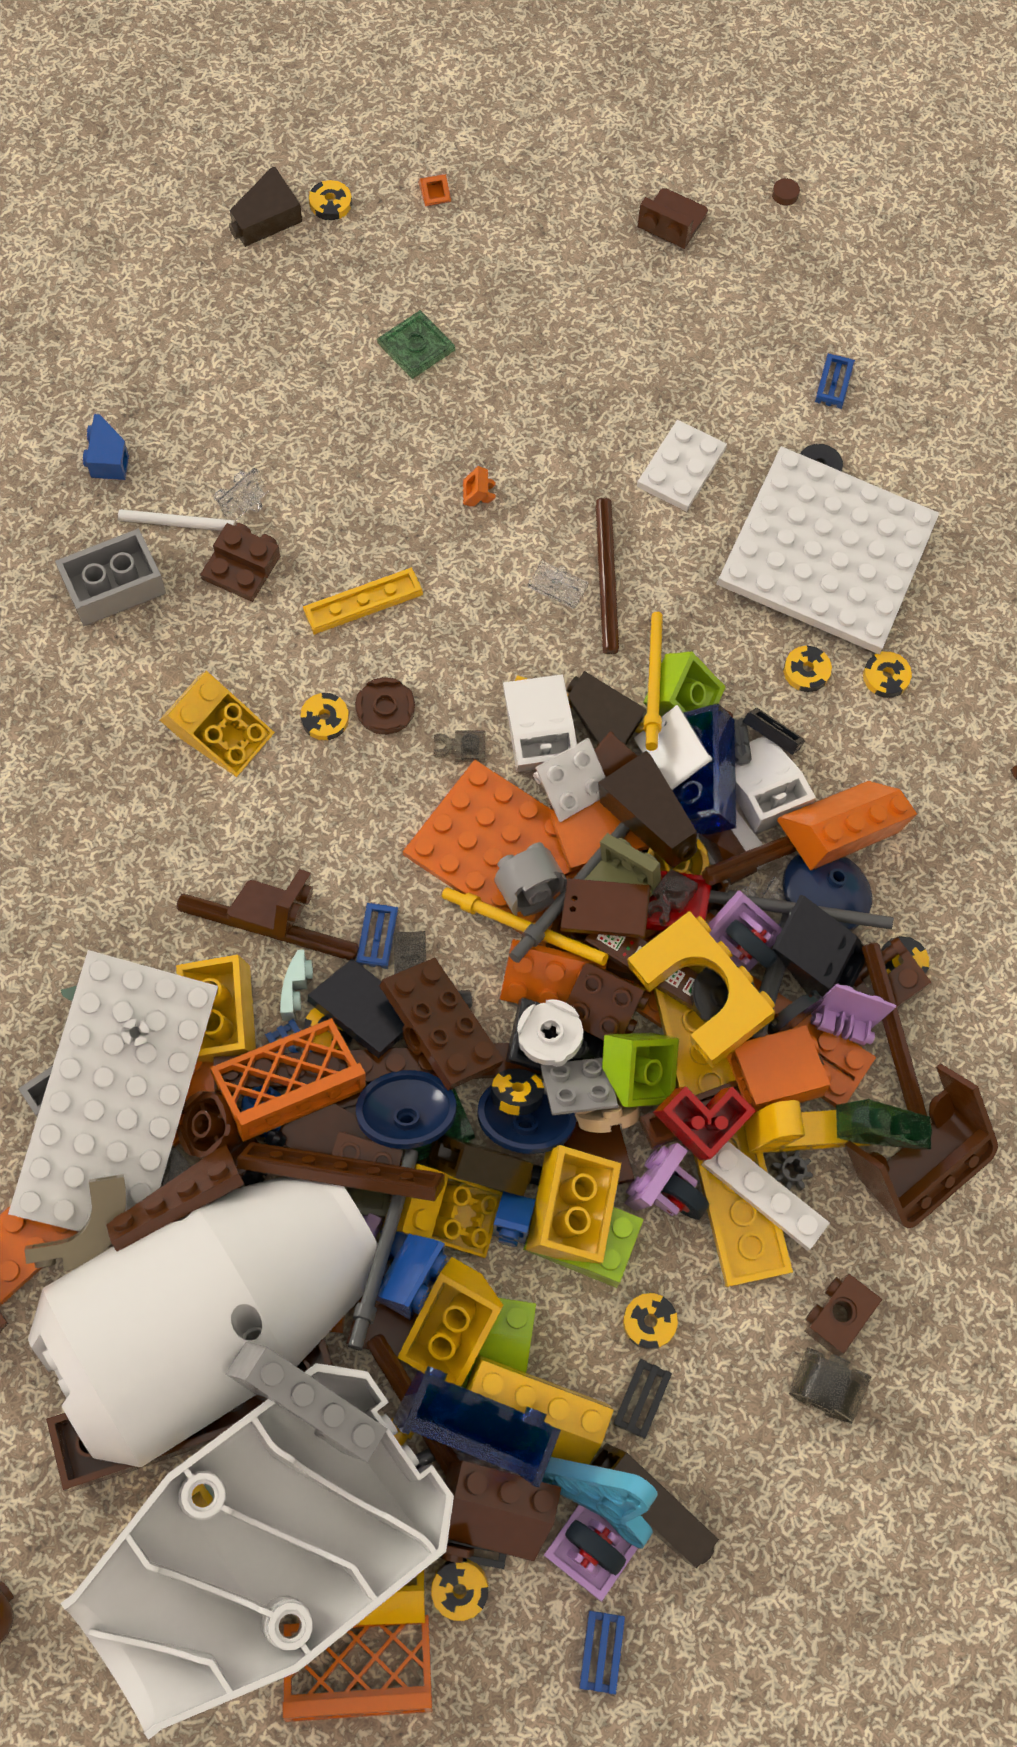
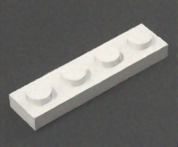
[701,1141,830,1251]

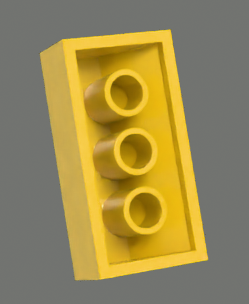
[454,1355,614,1465]

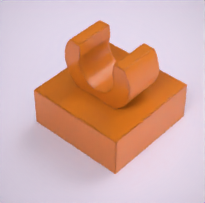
[463,466,496,506]

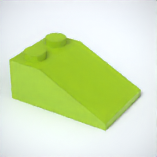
[523,1207,644,1288]
[452,1298,536,1404]

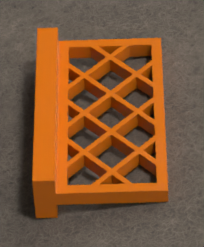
[210,1018,366,1142]
[283,1615,433,1722]

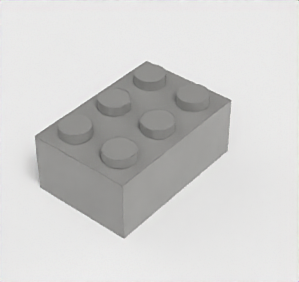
[55,528,166,626]

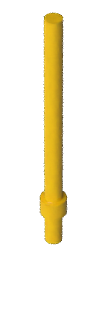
[643,612,663,751]
[442,887,608,966]

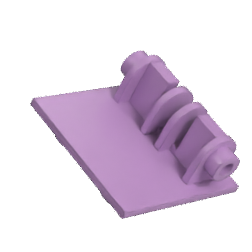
[811,984,896,1046]

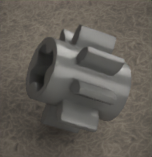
[770,1150,813,1191]

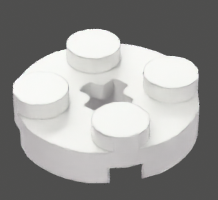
[517,999,583,1067]

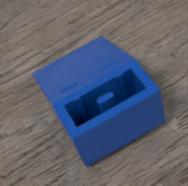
[376,1234,447,1320]

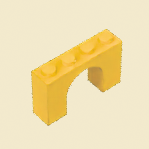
[627,911,775,1068]

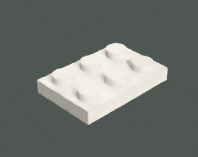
[637,420,727,512]

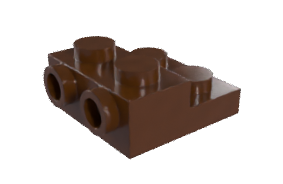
[200,523,281,602]

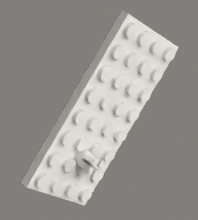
[8,950,218,1232]

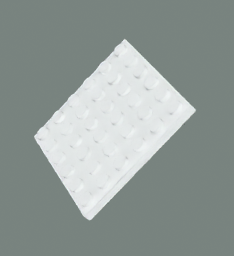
[716,446,939,654]

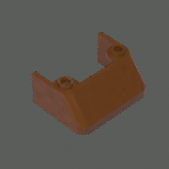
[844,1063,998,1228]

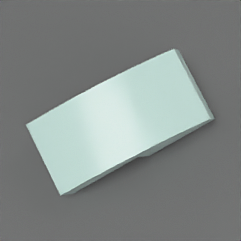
[280,950,313,1021]

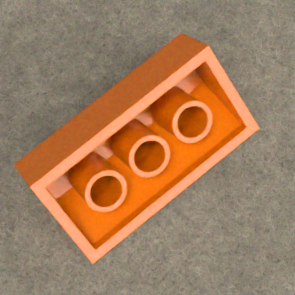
[777,781,917,871]

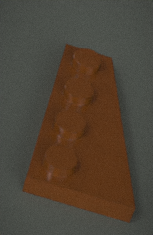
[106,1144,244,1251]

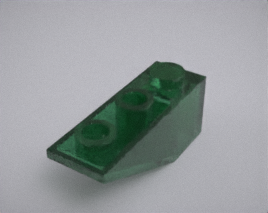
[836,1099,932,1150]

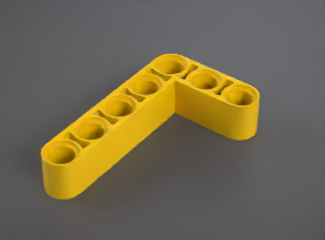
[744,1100,900,1153]

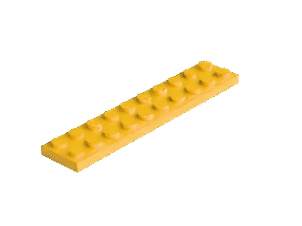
[653,965,793,1287]

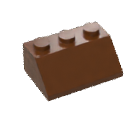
[445,1460,561,1561]

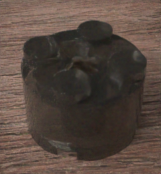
[789,1347,872,1424]

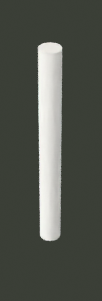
[118,509,236,531]

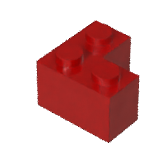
[653,1086,756,1161]

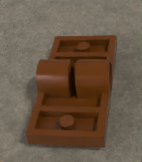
[379,958,504,1091]

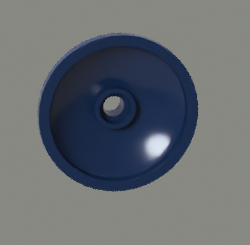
[782,854,872,931]
[356,1070,456,1149]
[477,1079,576,1154]

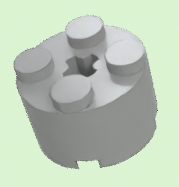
[494,842,567,916]

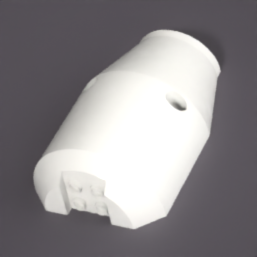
[28,1176,389,1467]
[60,1363,454,1740]

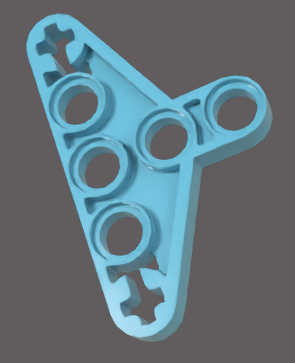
[533,1456,658,1549]

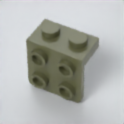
[575,833,661,900]

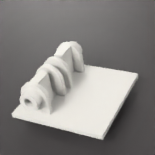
[533,738,606,822]

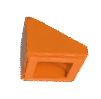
[418,174,451,206]

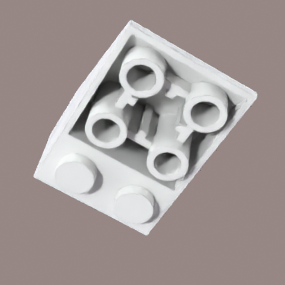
[503,674,577,772]
[714,736,816,834]

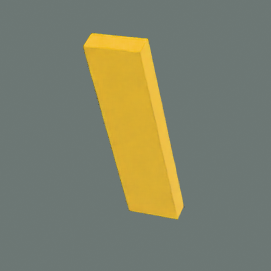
[303,567,423,635]

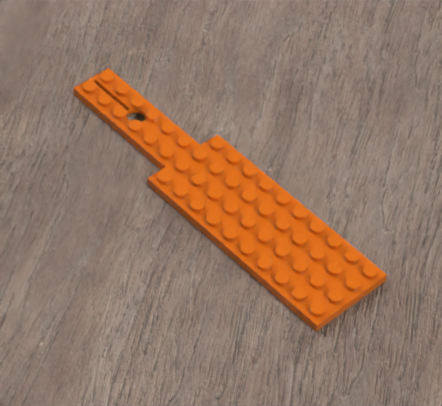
[403,759,876,1110]

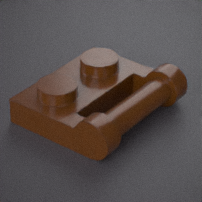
[854,936,932,1008]

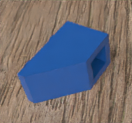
[83,414,129,480]
[493,1191,536,1247]

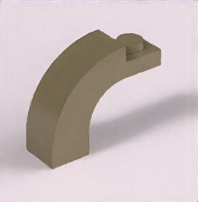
[25,1174,126,1272]

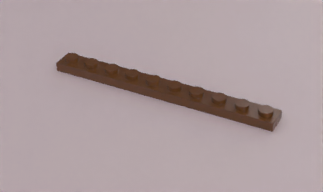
[214,1043,542,1092]

